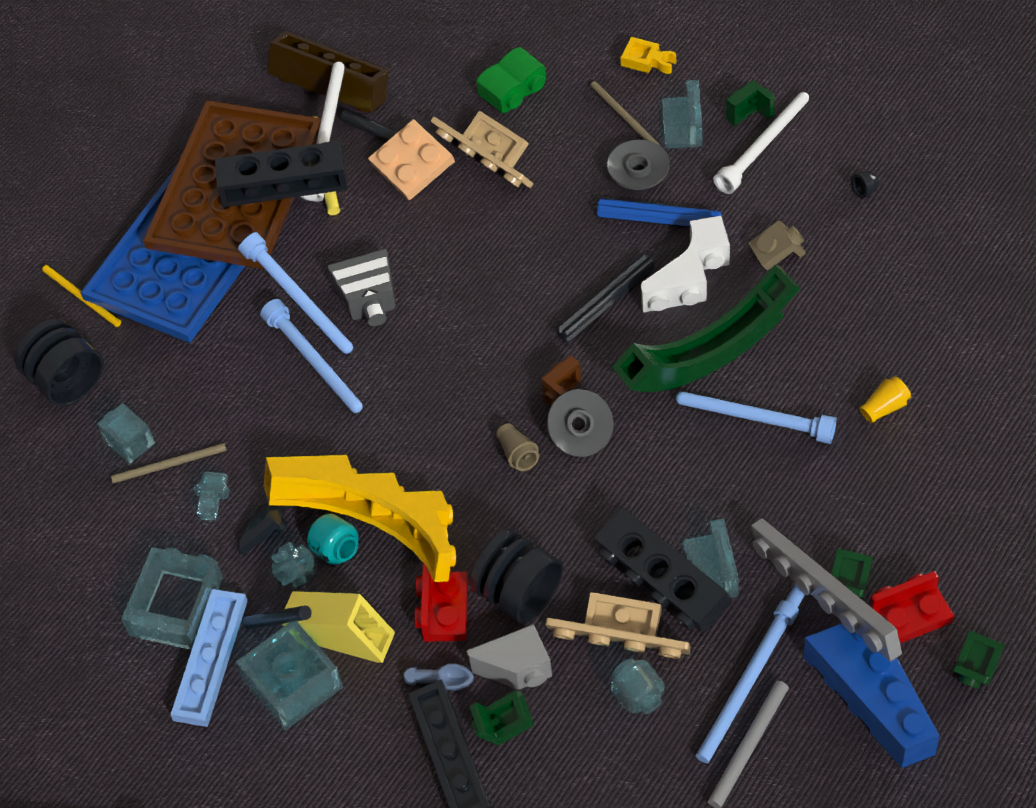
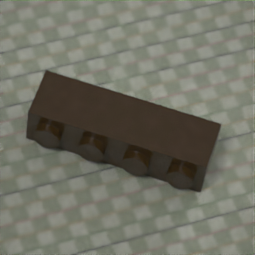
[268,31,389,113]

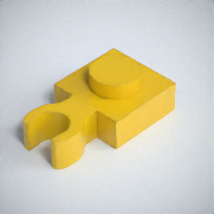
[620,37,676,74]

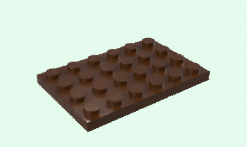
[143,100,321,270]

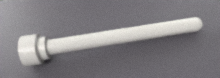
[300,62,345,202]
[713,92,809,194]

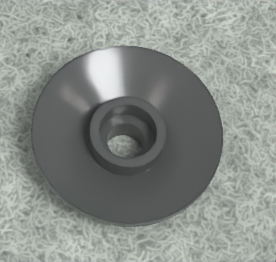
[607,140,670,190]
[547,389,613,457]

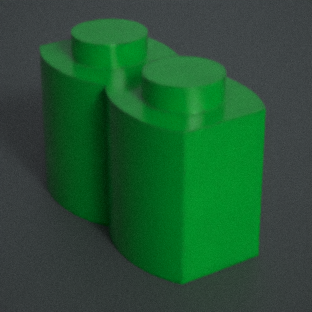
[476,47,546,114]

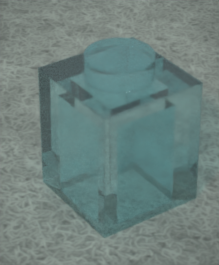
[97,403,155,464]

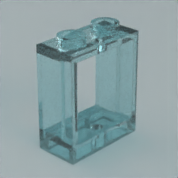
[121,547,223,650]

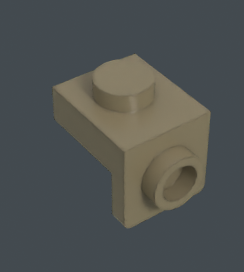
[749,220,806,270]

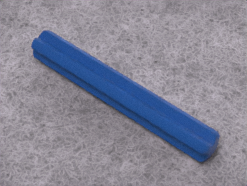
[597,198,722,227]

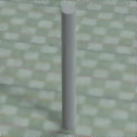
[708,681,789,808]

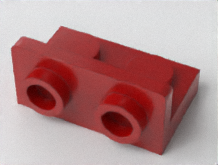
[415,564,468,642]
[869,571,954,643]

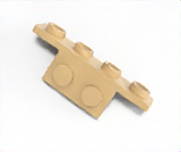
[430,111,534,188]
[545,592,691,659]

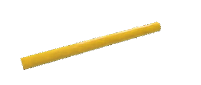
[42,265,121,327]

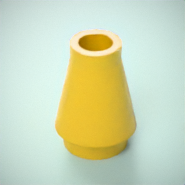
[859,376,911,423]

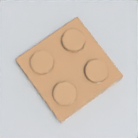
[368,119,455,201]

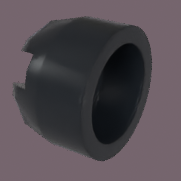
[851,171,879,198]

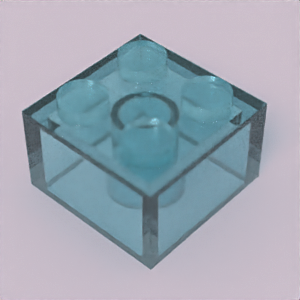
[236,622,343,730]

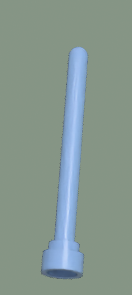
[238,232,353,354]
[260,299,362,413]
[676,392,837,444]

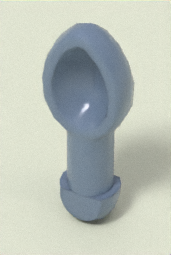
[403,663,474,691]

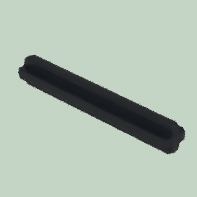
[556,254,655,342]

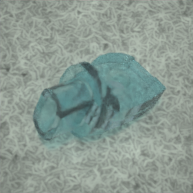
[194,472,230,521]

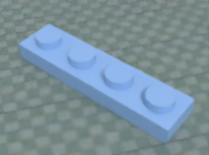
[170,589,247,727]

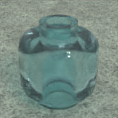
[610,658,665,714]

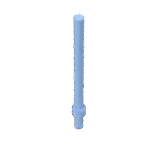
[696,582,805,763]

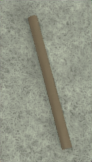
[590,81,660,145]
[111,443,227,484]

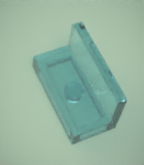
[662,80,702,148]
[683,519,739,598]

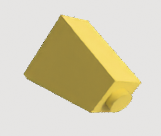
[282,591,395,663]

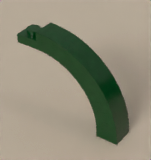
[612,264,801,392]

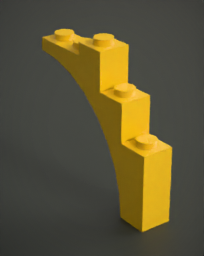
[264,455,456,582]

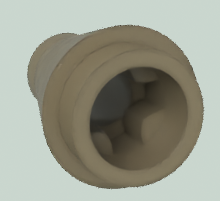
[496,424,539,471]

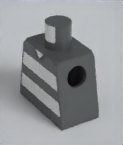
[328,249,395,326]

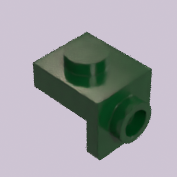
[726,80,775,126]
[831,548,873,599]
[952,630,1005,689]
[470,690,534,746]

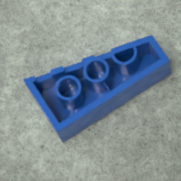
[803,624,940,768]

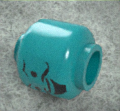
[307,513,359,565]

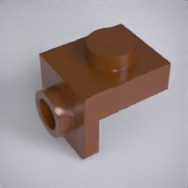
[542,355,581,407]

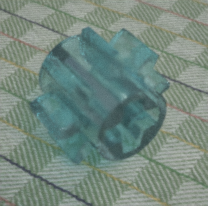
[271,542,315,588]

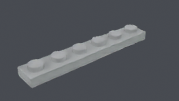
[751,518,902,662]

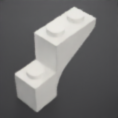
[641,216,730,312]

